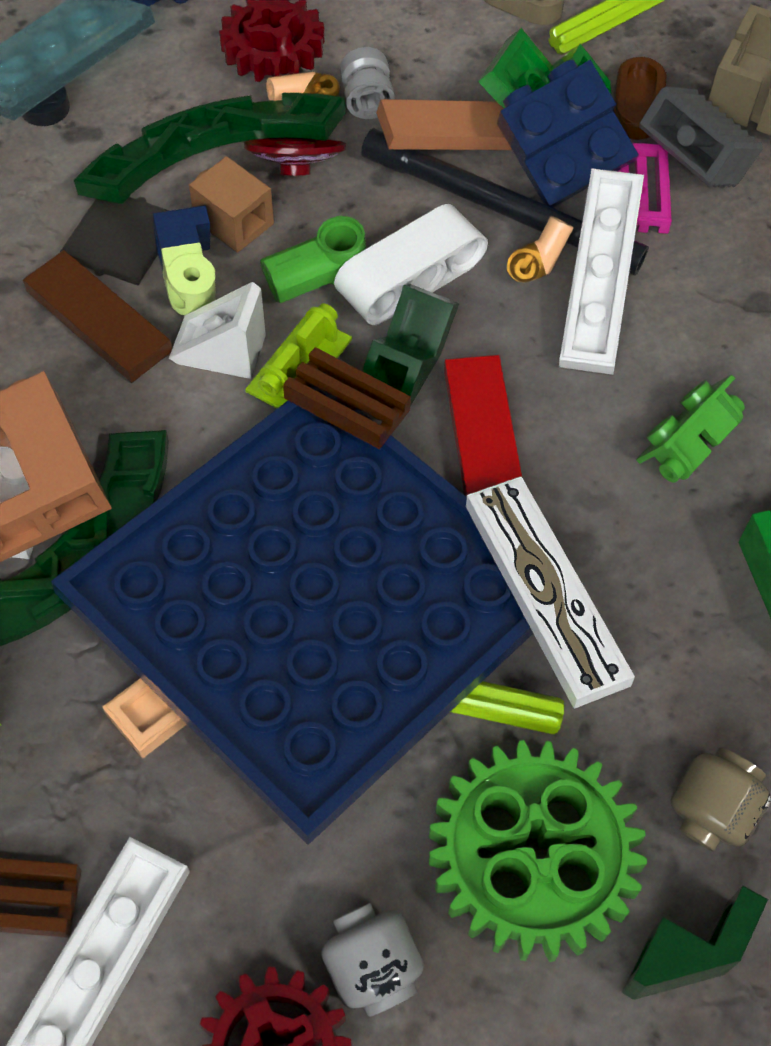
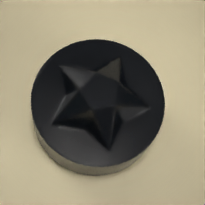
[17,78,70,126]

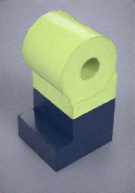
[153,205,215,316]

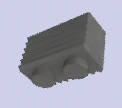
[639,86,763,188]

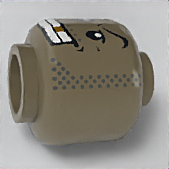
[671,748,771,852]

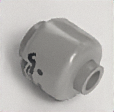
[321,903,424,1017]

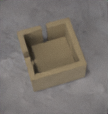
[708,4,771,135]

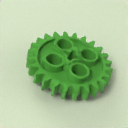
[428,740,647,962]

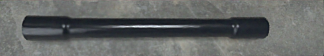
[361,128,649,276]

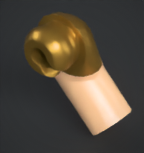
[266,72,340,101]
[507,216,574,283]

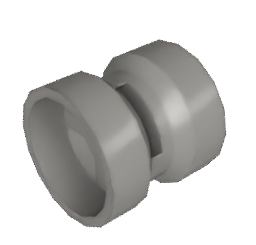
[340,47,395,119]

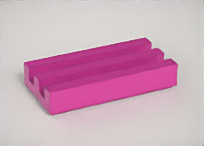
[617,143,672,234]

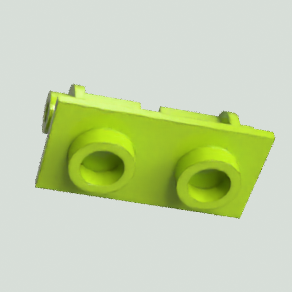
[245,303,352,409]

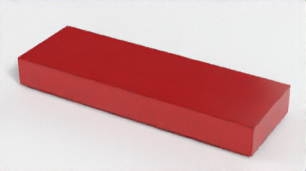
[444,355,522,497]

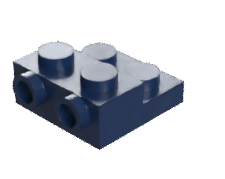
[497,59,639,208]

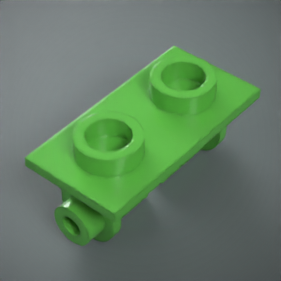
[636,374,745,483]

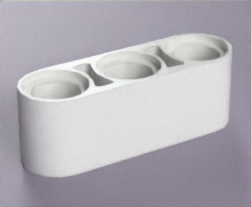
[334,204,488,325]

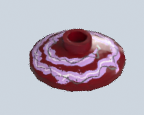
[244,138,346,176]

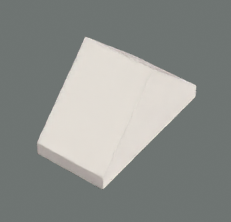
[169,282,266,379]

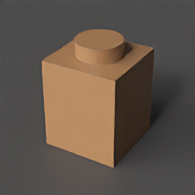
[189,156,274,253]

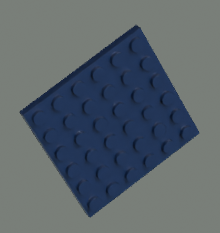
[51,384,533,845]

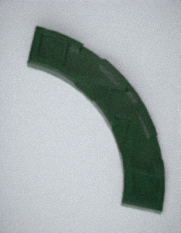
[74,93,346,204]
[0,430,169,646]

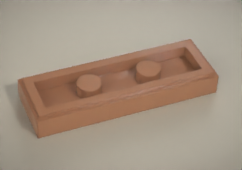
[376,99,512,150]

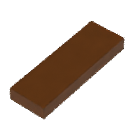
[23,250,172,383]

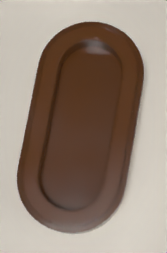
[613,57,667,140]

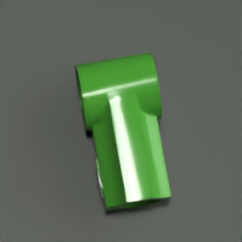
[260,216,366,303]

